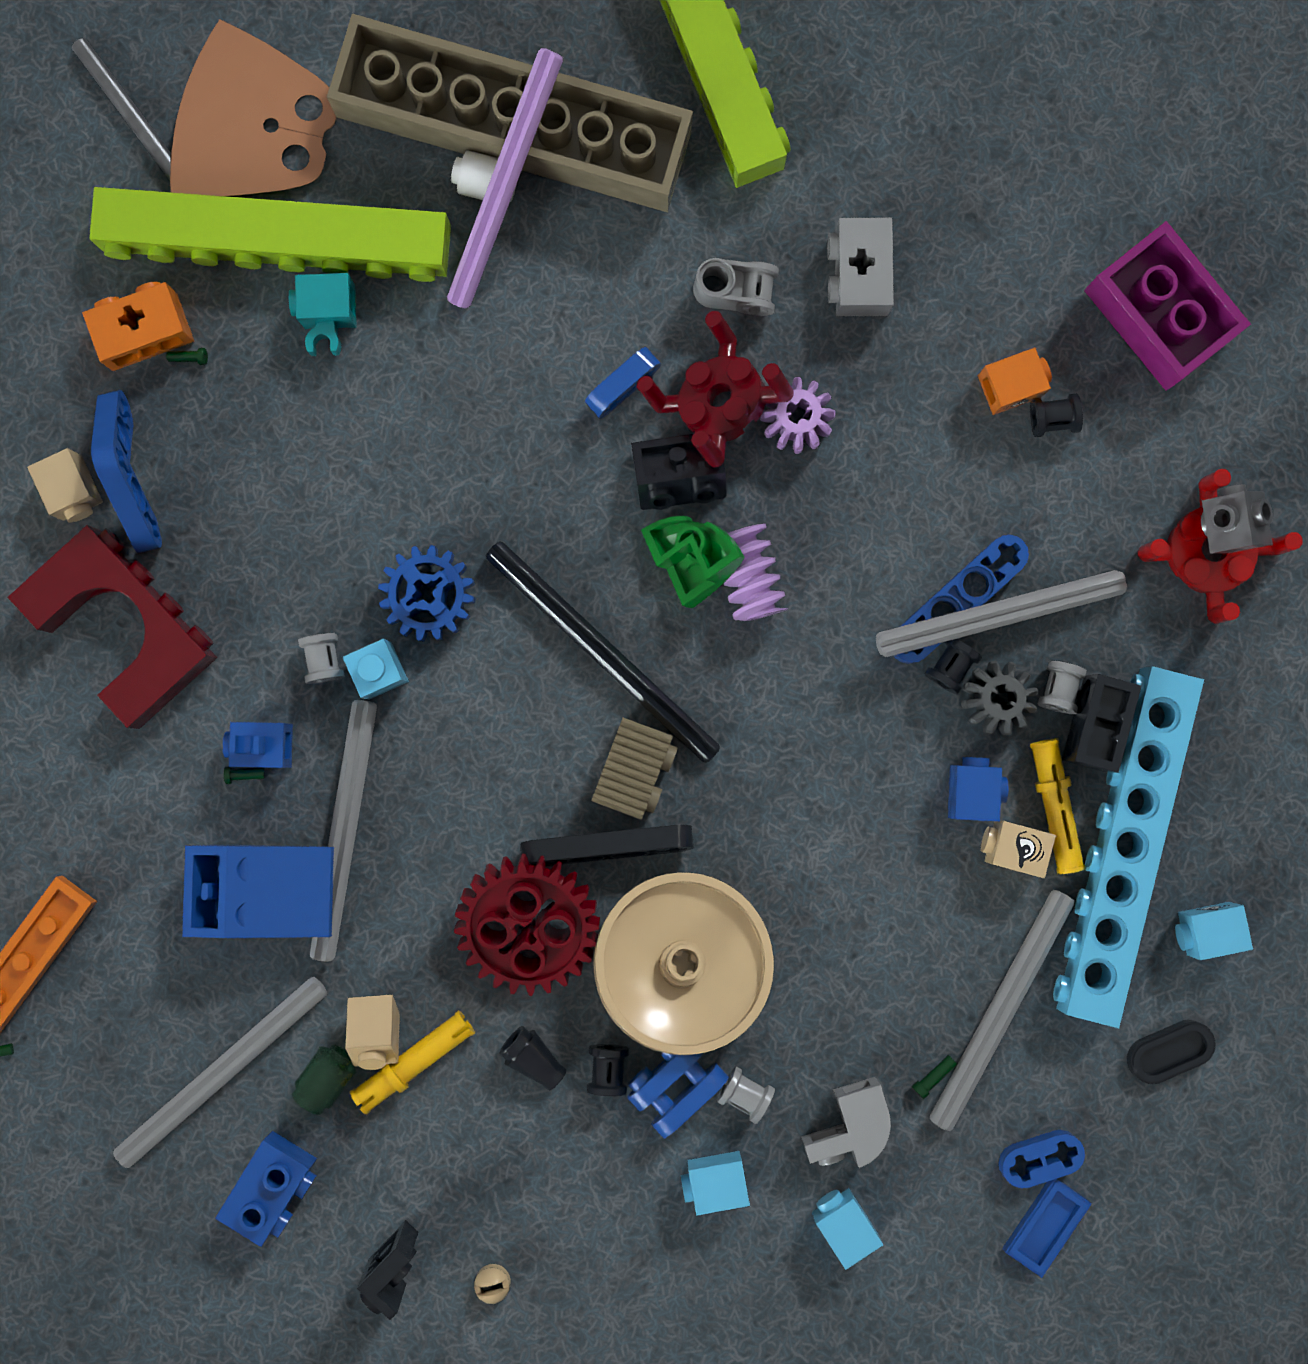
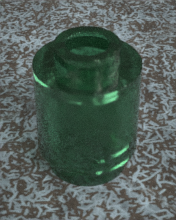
[292,1044,356,1115]

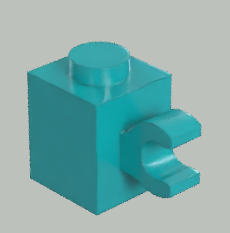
[289,273,357,356]

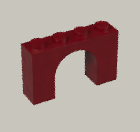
[7,525,217,729]

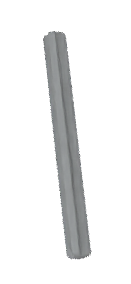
[876,570,1127,657]
[310,700,377,962]
[930,890,1074,1131]
[113,977,327,1168]

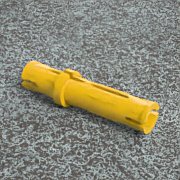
[1030,738,1086,874]
[350,1010,475,1115]

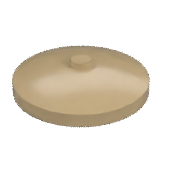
[594,873,774,1055]

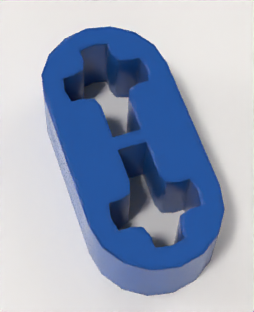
[585,347,661,419]
[999,1130,1085,1189]

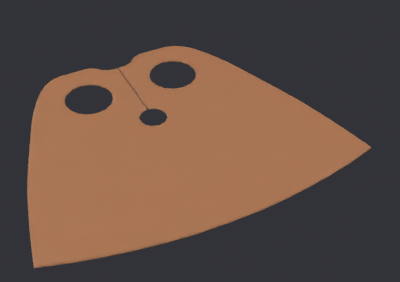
[170,19,336,196]

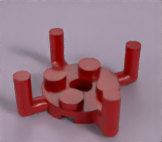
[1138,469,1303,624]

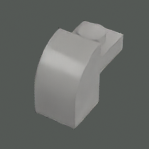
[801,1077,891,1168]

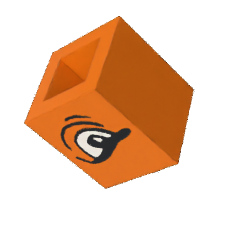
[978,348,1052,415]

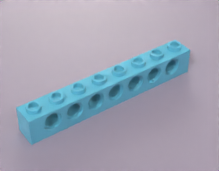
[1053,666,1204,1029]

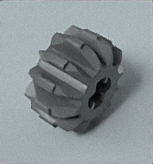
[961,661,1038,735]

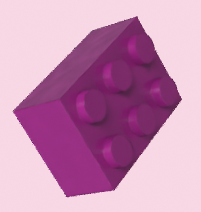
[1084,221,1251,391]

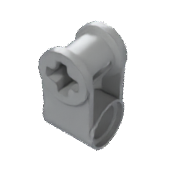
[693,258,779,316]

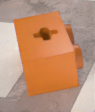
[82,282,195,371]

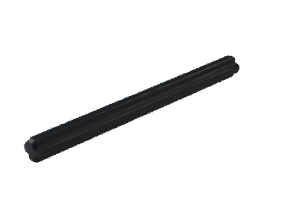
[486,541,720,763]

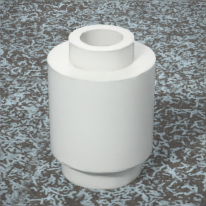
[451,150,517,203]

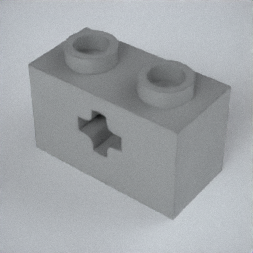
[827,218,894,316]

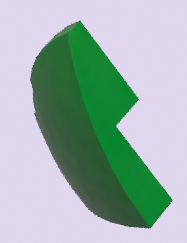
[641,516,745,608]

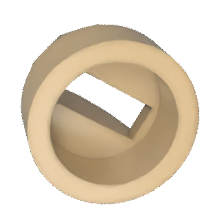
[474,1264,511,1304]

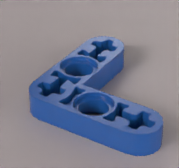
[91,390,162,553]

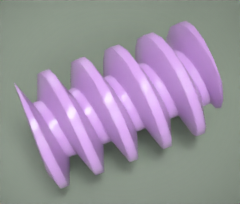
[724,524,788,621]

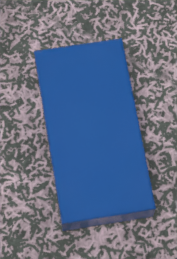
[1002,1179,1092,1278]

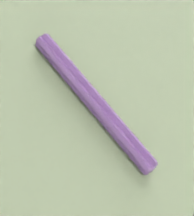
[447,48,563,308]

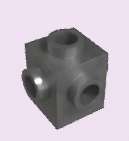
[1201,484,1273,554]

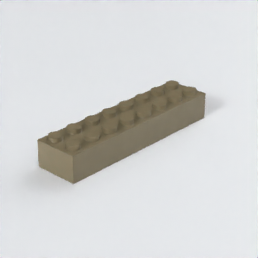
[327,14,693,212]

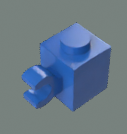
[223,722,293,768]

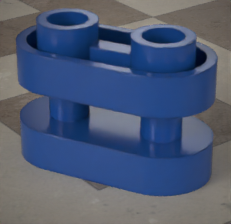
[627,1052,729,1138]

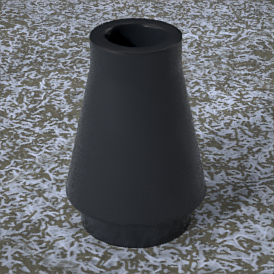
[499,1026,566,1091]

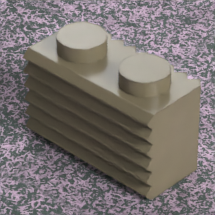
[591,717,678,820]

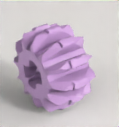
[760,377,835,454]

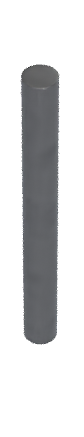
[72,38,171,180]

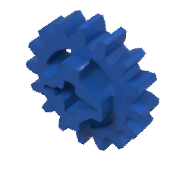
[378,545,476,642]

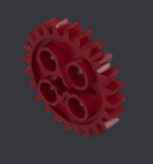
[454,854,600,996]

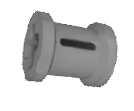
[298,633,345,684]
[1037,661,1087,714]
[717,1066,775,1124]

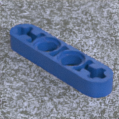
[894,535,1029,664]

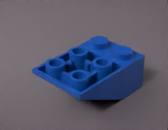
[182,845,334,938]

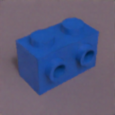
[215,1131,317,1247]

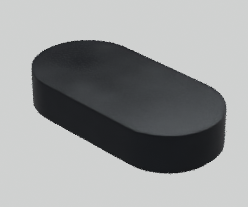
[1127,1020,1216,1084]

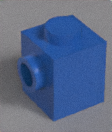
[948,757,1008,822]

